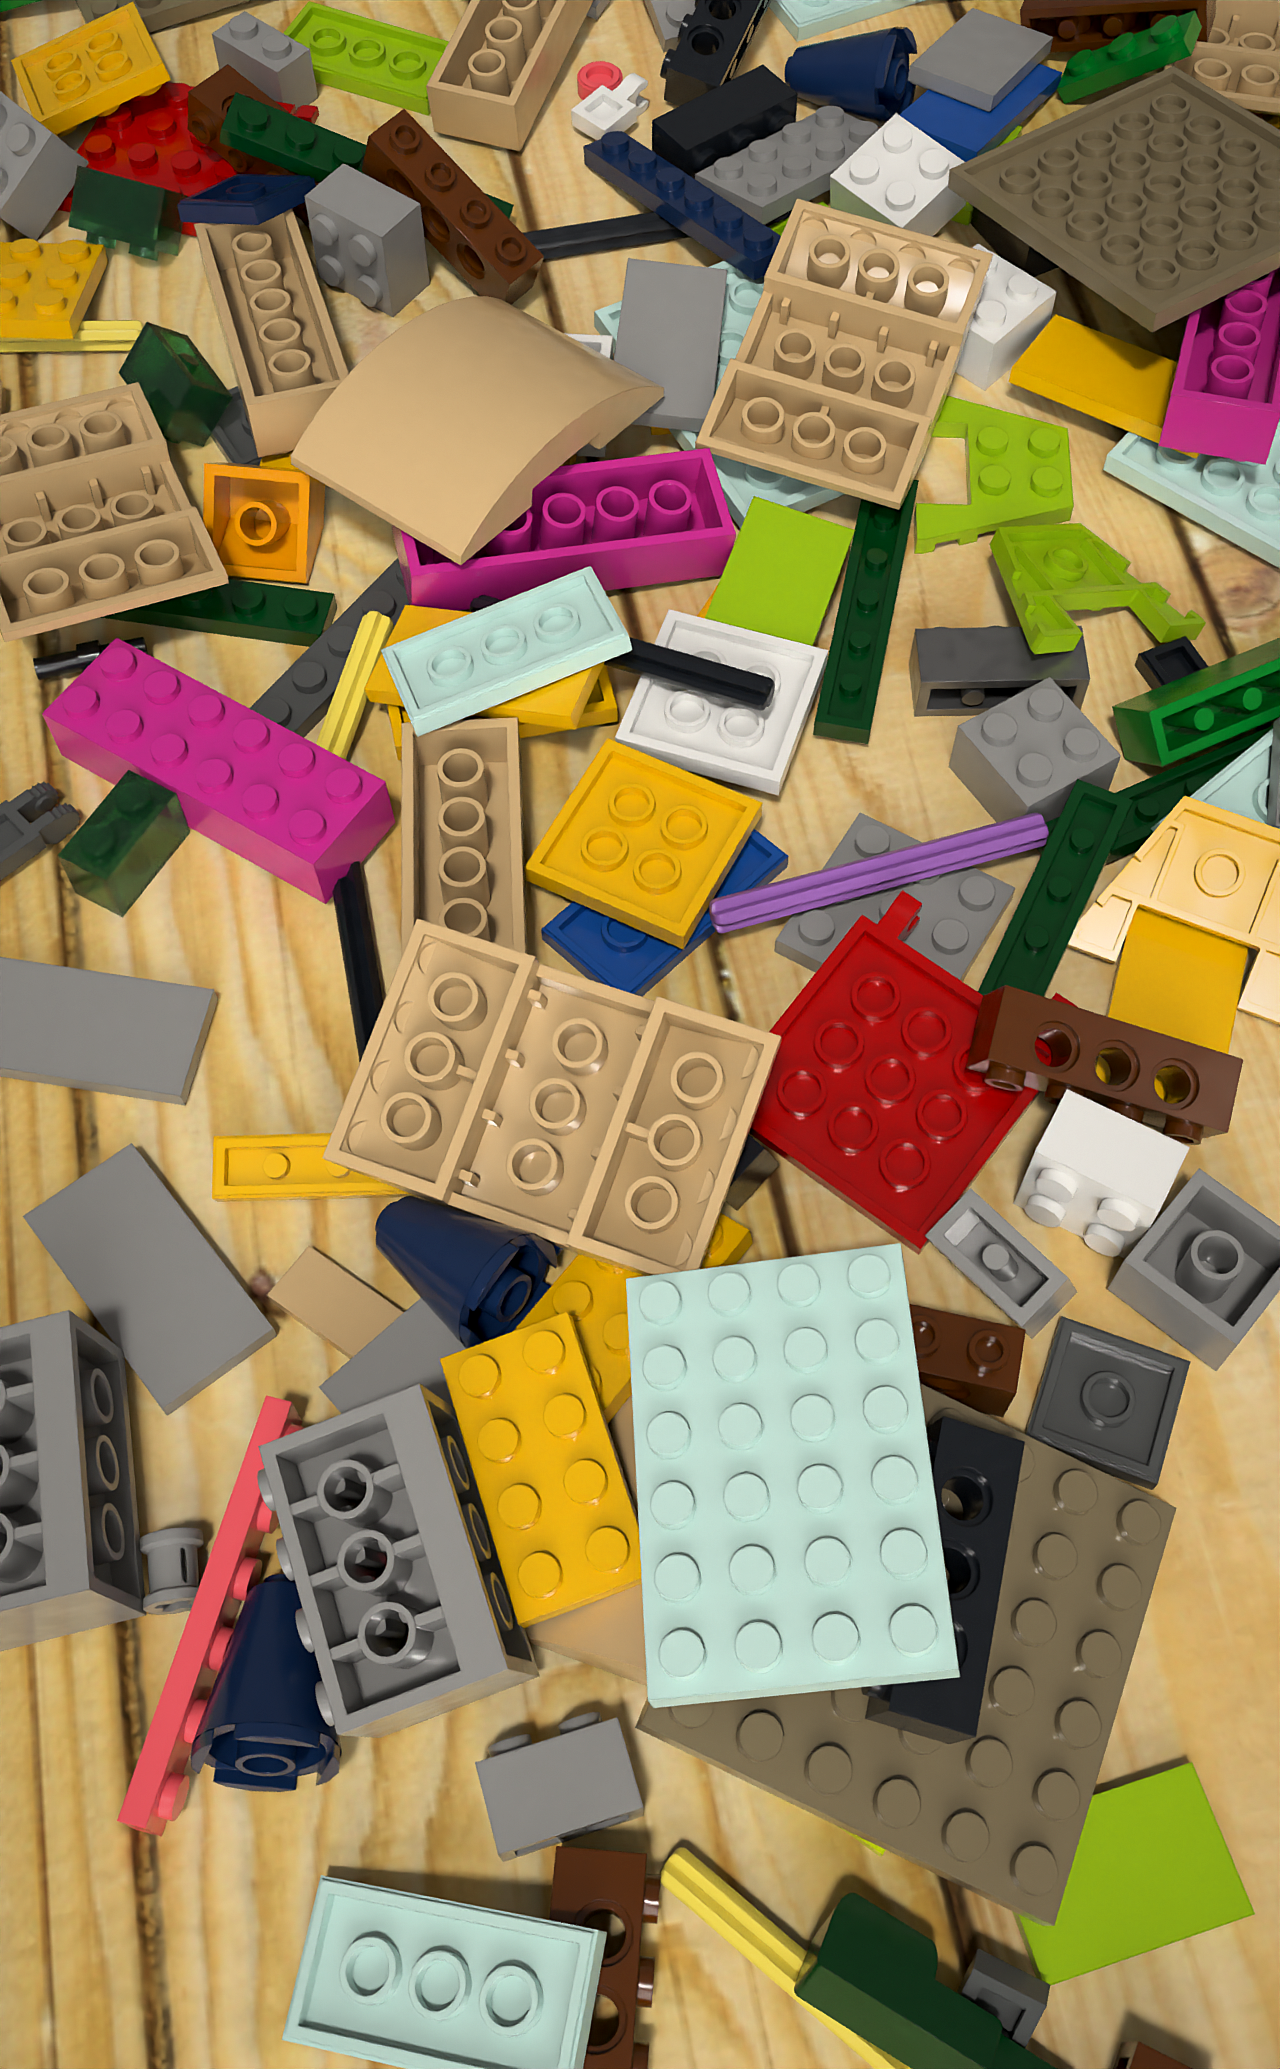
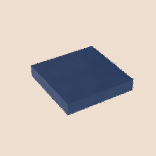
[177,174,316,225]

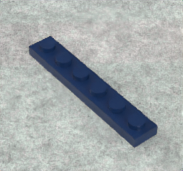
[583,131,781,280]

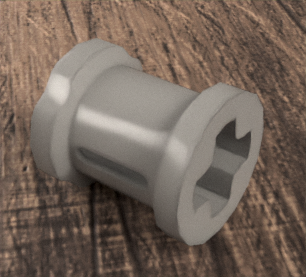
[139,1527,204,1615]

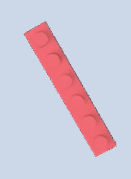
[117,1395,305,1837]

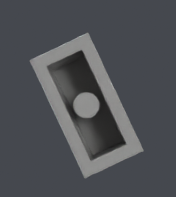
[212,11,318,110]
[925,1188,1077,1339]
[475,1712,644,1862]

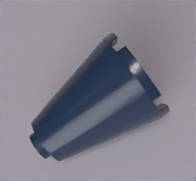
[784,27,917,128]
[375,1196,557,1348]
[190,1574,342,1792]

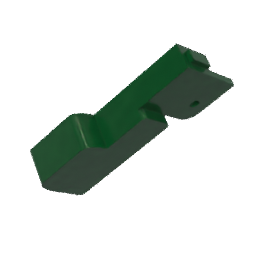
[794,1893,1057,2069]

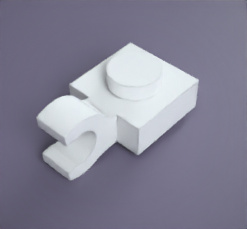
[571,73,649,140]

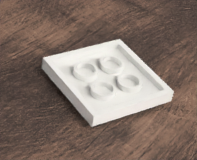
[615,609,828,795]

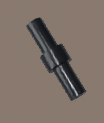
[33,637,148,680]

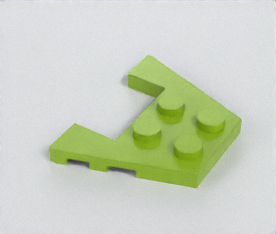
[914,396,1074,554]
[989,523,1206,654]

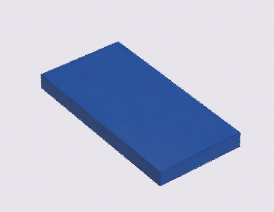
[900,64,1062,162]
[541,829,789,997]

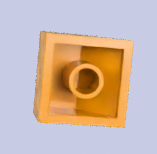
[203,462,325,583]

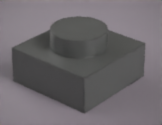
[956,1948,1050,2048]

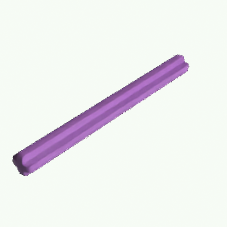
[709,813,1049,933]

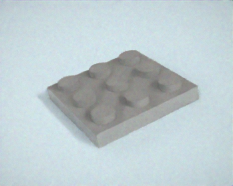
[774,813,1015,982]

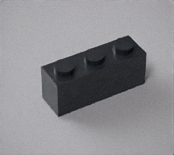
[652,64,798,179]

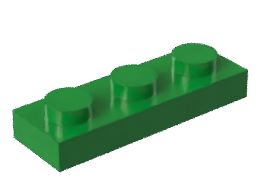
[1057,10,1202,104]

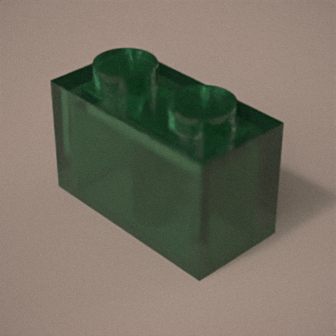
[68,165,188,261]
[118,322,233,447]
[57,770,190,918]

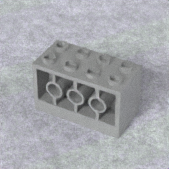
[0,1310,147,1651]
[257,1383,540,1738]

